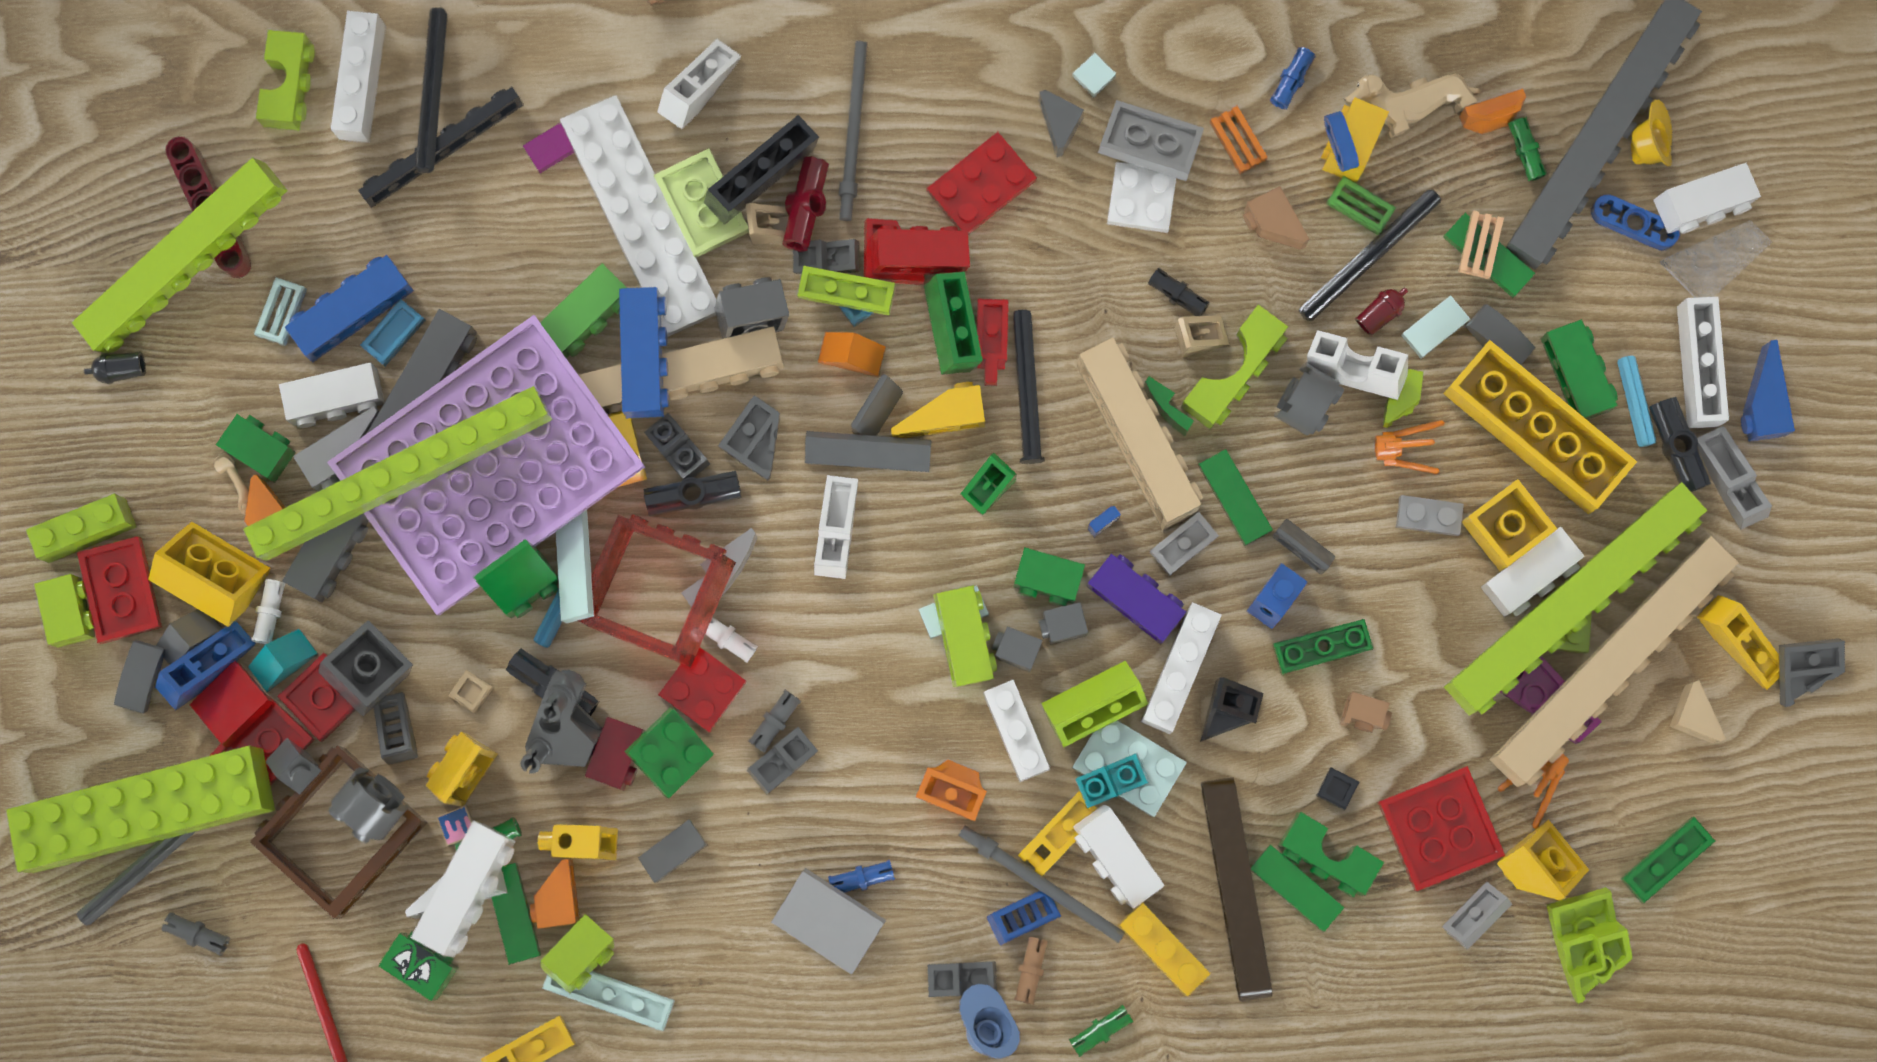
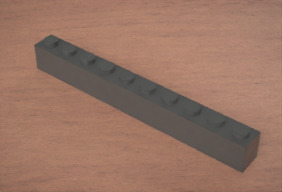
[1506,0,1702,270]
[282,309,477,602]

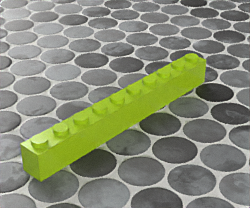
[243,386,553,561]
[1444,482,1708,716]

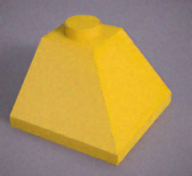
[1497,819,1589,900]

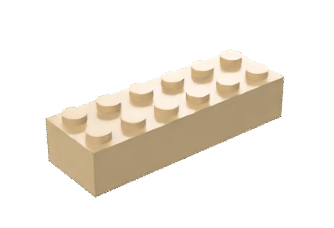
[1077,337,1203,531]

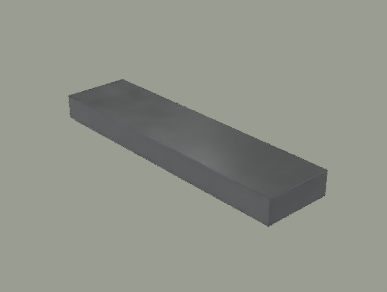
[805,431,931,472]

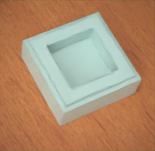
[1073,53,1116,97]

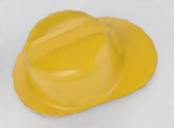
[1630,100,1672,167]

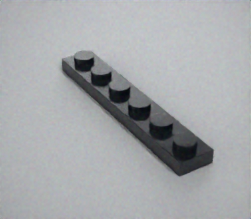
[358,87,524,208]

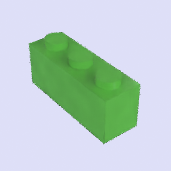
[540,263,627,359]

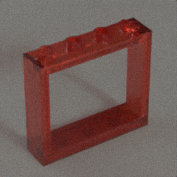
[577,514,736,668]

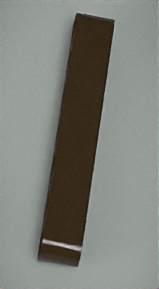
[1201,777,1273,1002]

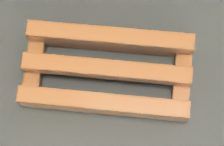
[1458,211,1504,279]

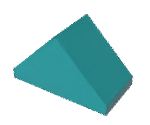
[248,629,318,692]

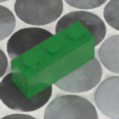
[924,272,983,375]
[1540,319,1618,420]

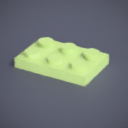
[654,148,749,258]

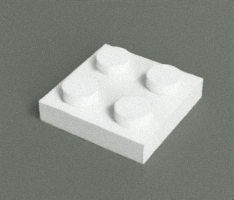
[1107,162,1176,233]

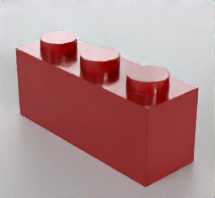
[870,225,970,275]

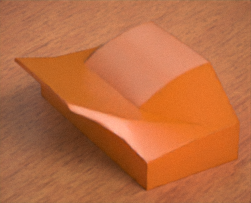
[1459,88,1526,134]
[916,759,987,822]

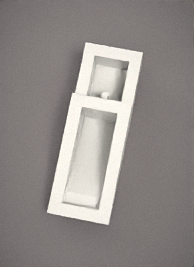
[814,475,858,579]

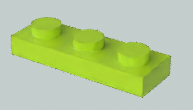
[797,266,896,315]

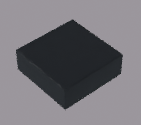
[1316,767,1359,810]

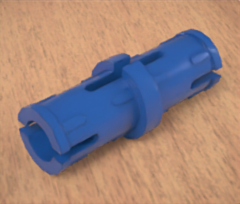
[1270,47,1316,109]
[828,860,895,893]

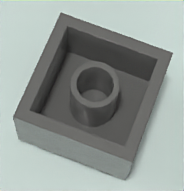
[714,277,789,339]
[318,620,413,717]

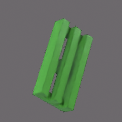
[1326,176,1396,235]

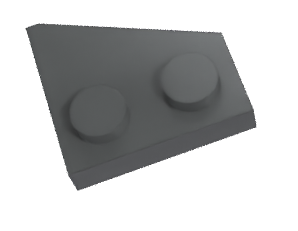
[718,395,780,481]
[1779,638,1845,707]

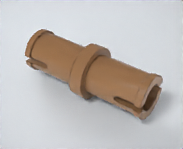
[1014,937,1048,1005]

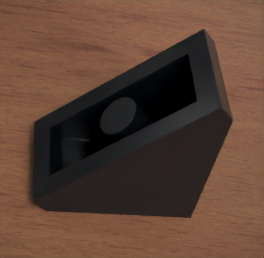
[1200,677,1264,742]

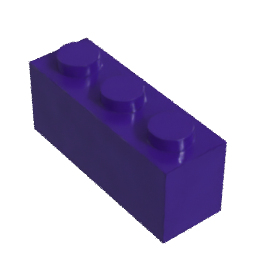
[1087,553,1186,645]

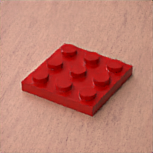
[1378,766,1506,891]

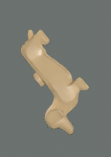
[1344,74,1480,139]

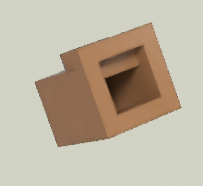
[1340,692,1392,733]

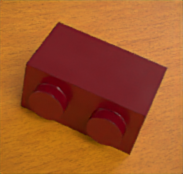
[585,716,645,791]

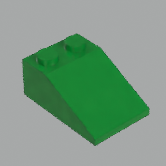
[473,539,559,618]

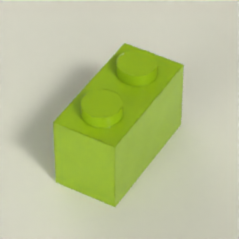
[34,574,95,648]
[540,914,614,994]

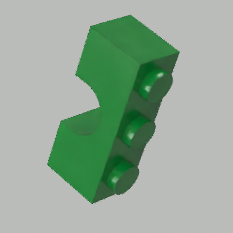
[1278,812,1384,898]

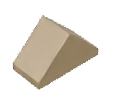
[746,203,789,246]
[1174,315,1229,358]
[1669,680,1726,744]

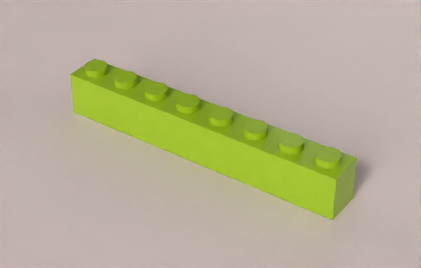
[71,158,288,354]

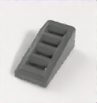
[374,692,418,765]

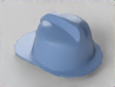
[960,984,1020,1059]

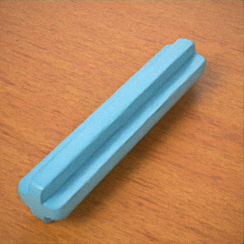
[1617,356,1656,447]

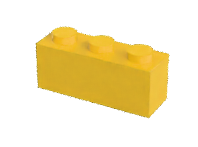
[1118,903,1211,997]

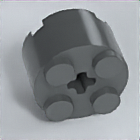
[1274,362,1344,436]
[329,768,408,843]

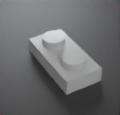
[1396,495,1464,536]
[1150,512,1219,576]
[1442,882,1512,950]

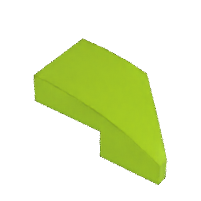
[1383,369,1424,428]

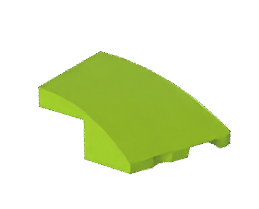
[1547,887,1633,1004]

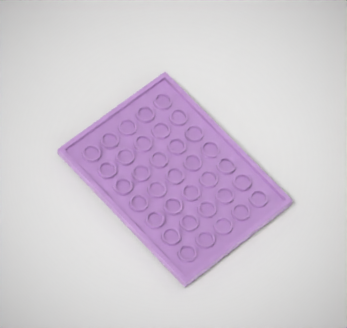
[327,315,645,616]

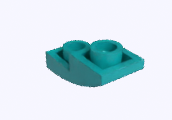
[1075,753,1150,808]

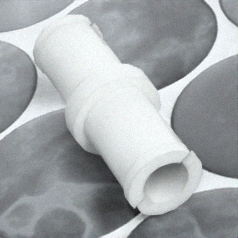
[251,579,286,644]
[695,611,758,663]

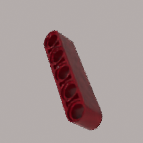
[165,136,252,278]

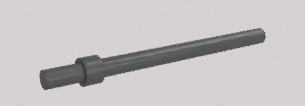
[839,41,867,221]
[958,825,1125,943]

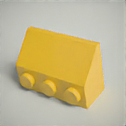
[148,522,271,627]

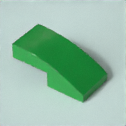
[1144,376,1194,436]

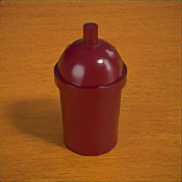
[1355,287,1409,337]

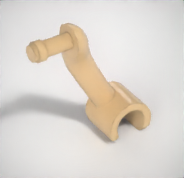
[214,453,249,515]

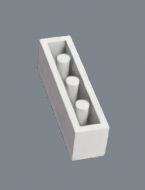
[331,11,385,143]
[1677,297,1729,428]
[1141,602,1221,734]
[411,821,516,957]

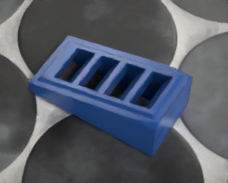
[987,891,1061,945]

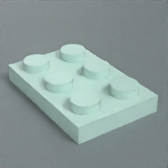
[1072,720,1187,817]

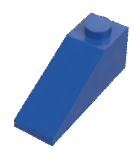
[1741,340,1795,442]
[155,620,256,711]

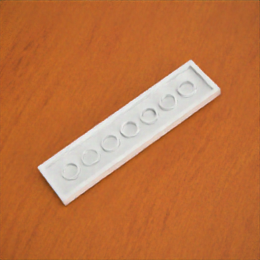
[560,95,717,337]

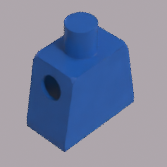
[1246,563,1308,629]

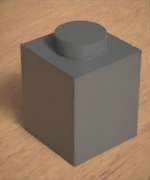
[1038,602,1088,645]
[992,626,1043,672]
[265,738,322,794]

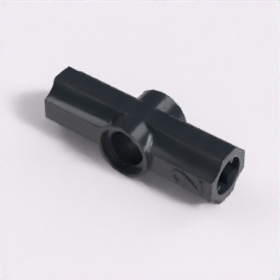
[1649,397,1711,492]
[643,471,742,516]
[506,648,600,716]

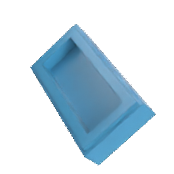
[360,299,426,367]

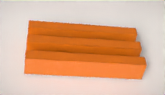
[1210,106,1268,174]

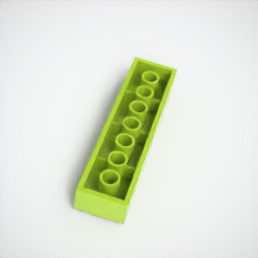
[6,746,275,873]

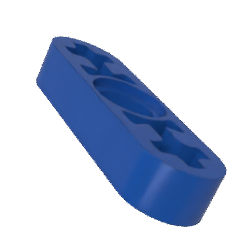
[1591,195,1680,250]

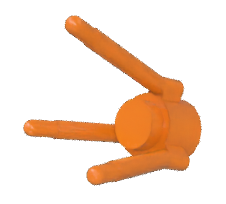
[1375,420,1445,474]
[1498,754,1569,829]

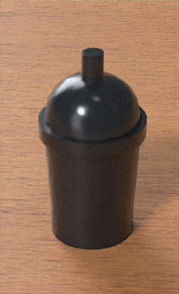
[84,351,146,384]

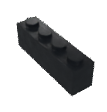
[703,115,819,225]

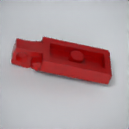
[977,299,1009,386]

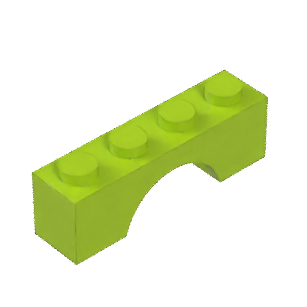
[1181,304,1288,430]

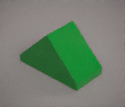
[960,453,1017,515]

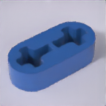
[1324,111,1359,172]

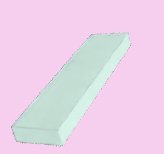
[556,510,594,624]
[542,971,675,1031]

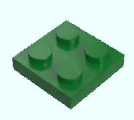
[624,708,714,798]

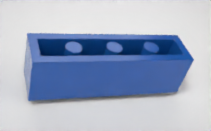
[285,255,414,362]
[619,287,669,419]

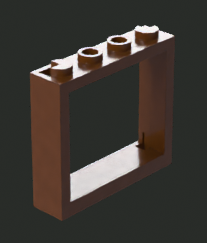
[250,745,428,919]

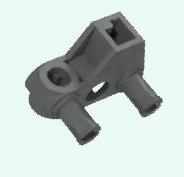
[520,670,603,774]

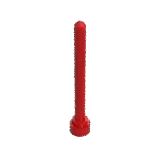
[296,943,348,1062]

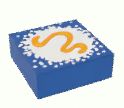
[1088,506,1121,538]

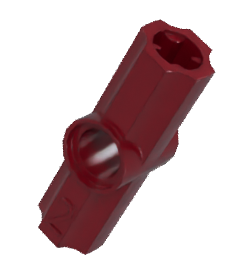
[782,156,829,252]

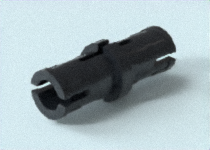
[1148,268,1210,316]

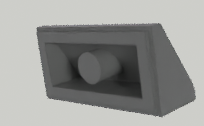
[851,374,903,436]
[1273,519,1335,574]
[638,819,708,883]

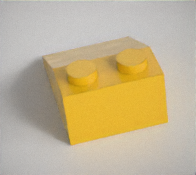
[425,732,498,807]

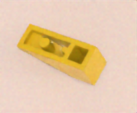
[891,382,985,438]
[1697,595,1779,690]

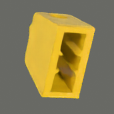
[538,825,618,860]

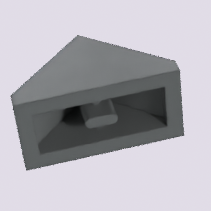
[1039,90,1084,157]
[156,609,223,665]

